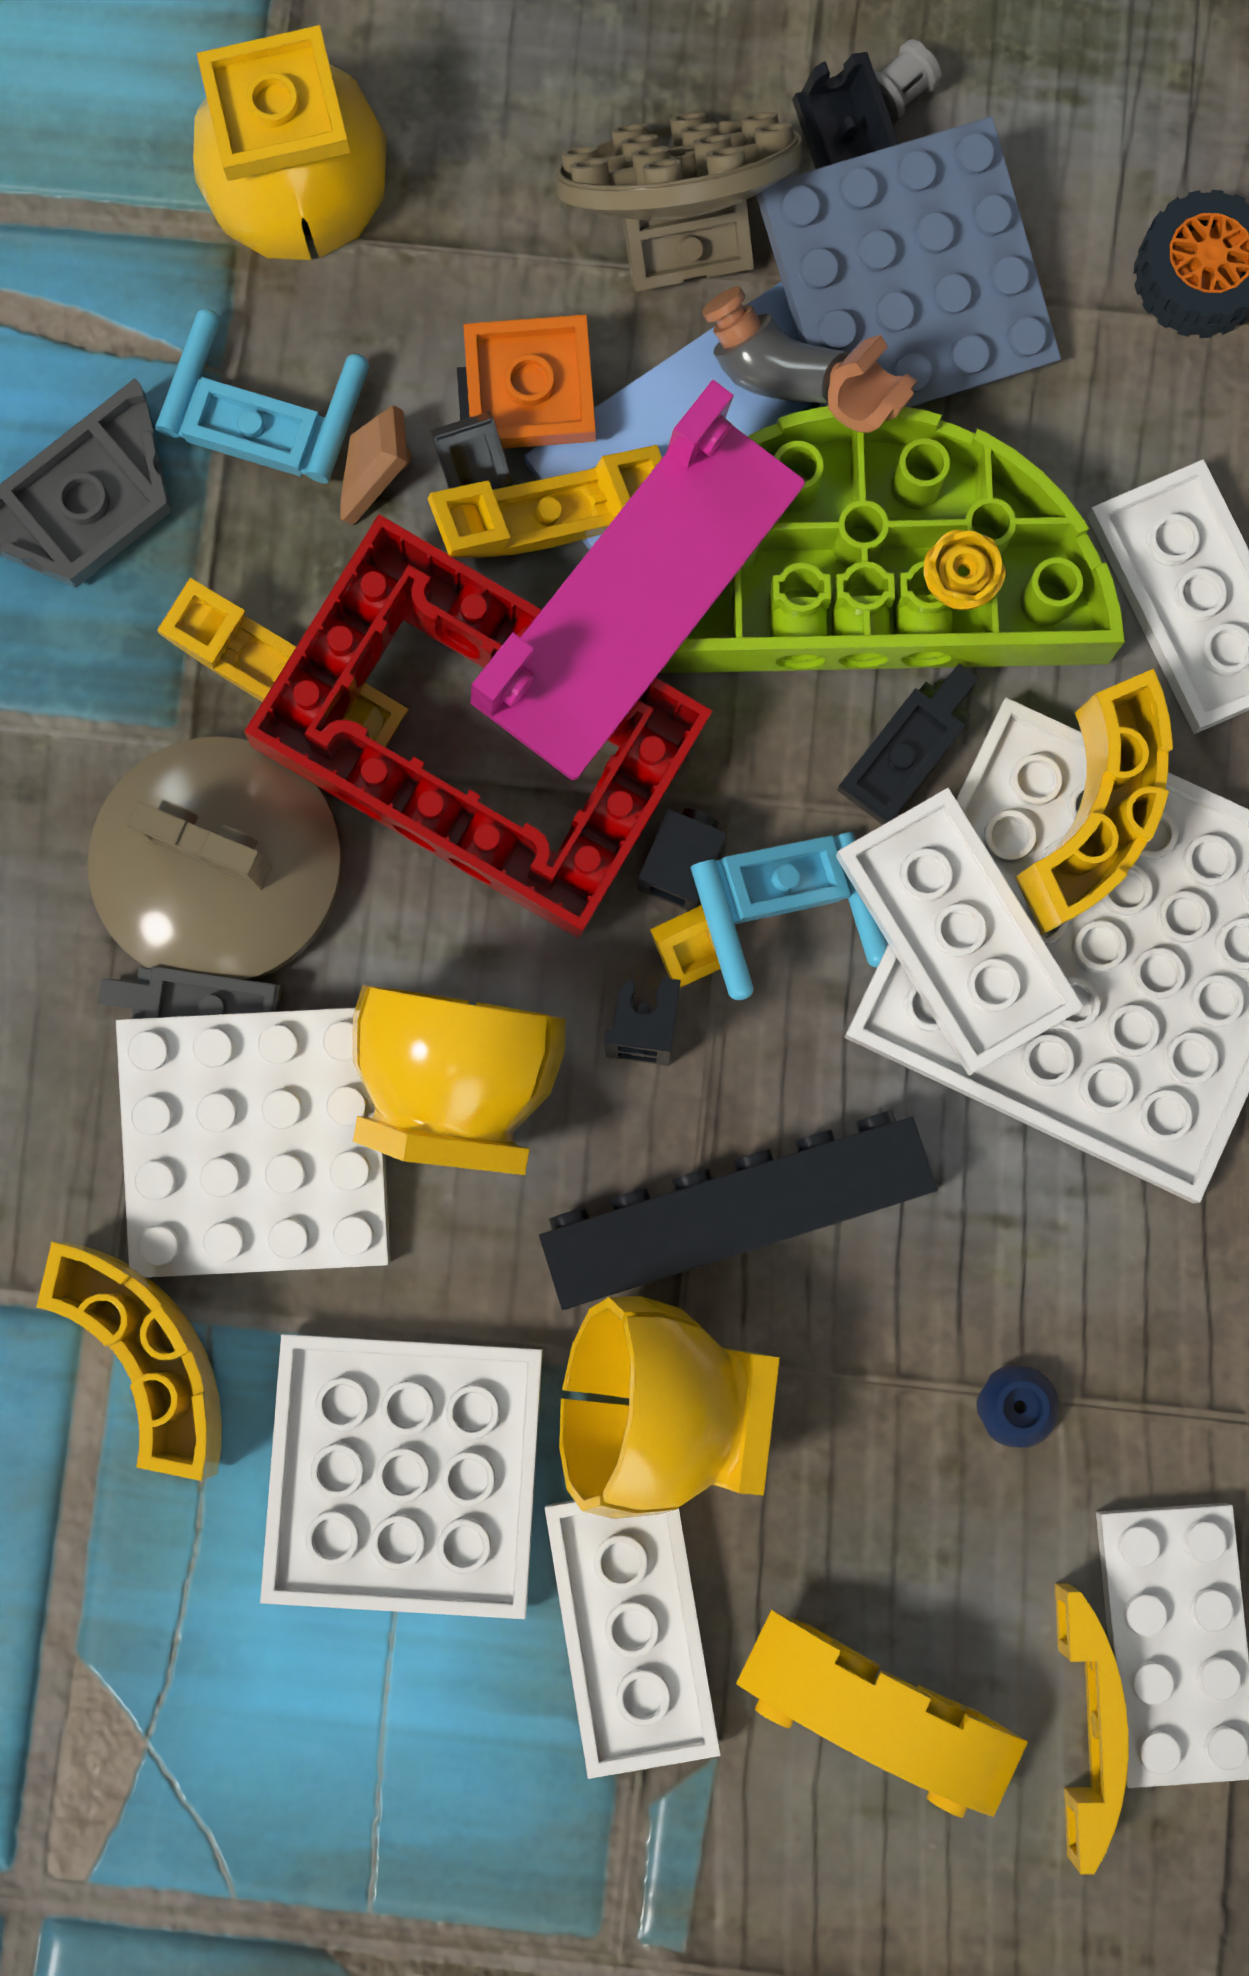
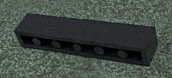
[539,1110,938,1311]

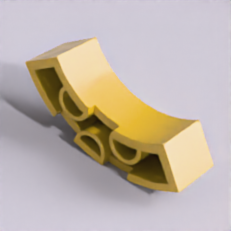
[1015,668,1173,935]
[36,1241,222,1481]
[736,1610,1028,1818]

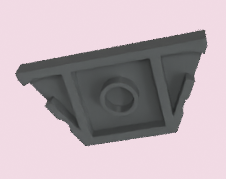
[0,378,172,588]

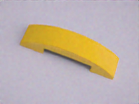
[427,445,662,558]
[157,578,408,747]
[1055,1583,1129,1875]

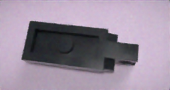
[837,663,979,825]

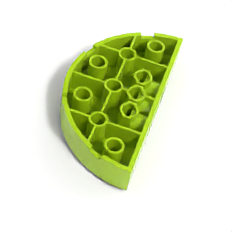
[660,406,1125,673]

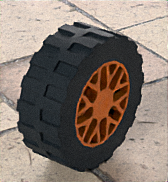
[1133,189,1249,338]

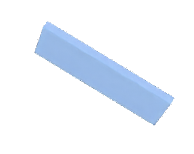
[524,281,819,550]

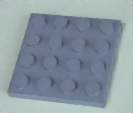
[756,116,1061,408]

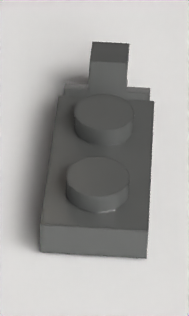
[98,966,283,1019]

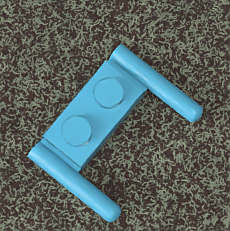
[155,309,369,484]
[690,832,888,1000]

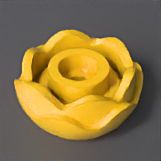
[924,530,1006,610]

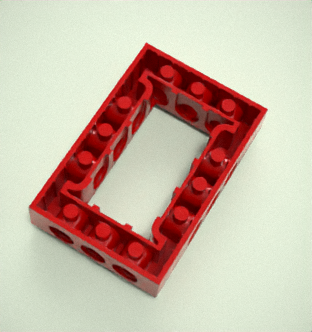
[244,514,712,940]

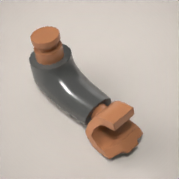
[702,286,918,433]

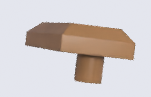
[340,405,412,525]

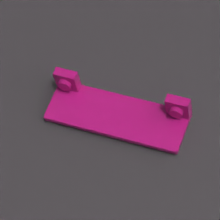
[470,379,804,780]

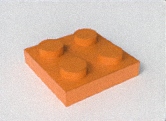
[463,314,596,449]

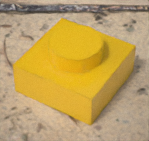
[650,905,721,988]

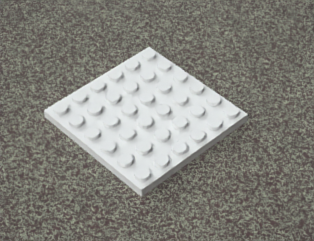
[844,697,1249,1204]

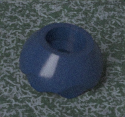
[976,1366,1060,1448]

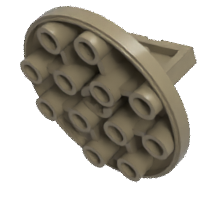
[555,112,803,292]
[88,736,343,981]

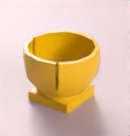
[193,25,387,260]
[353,985,566,1175]
[559,1296,780,1519]

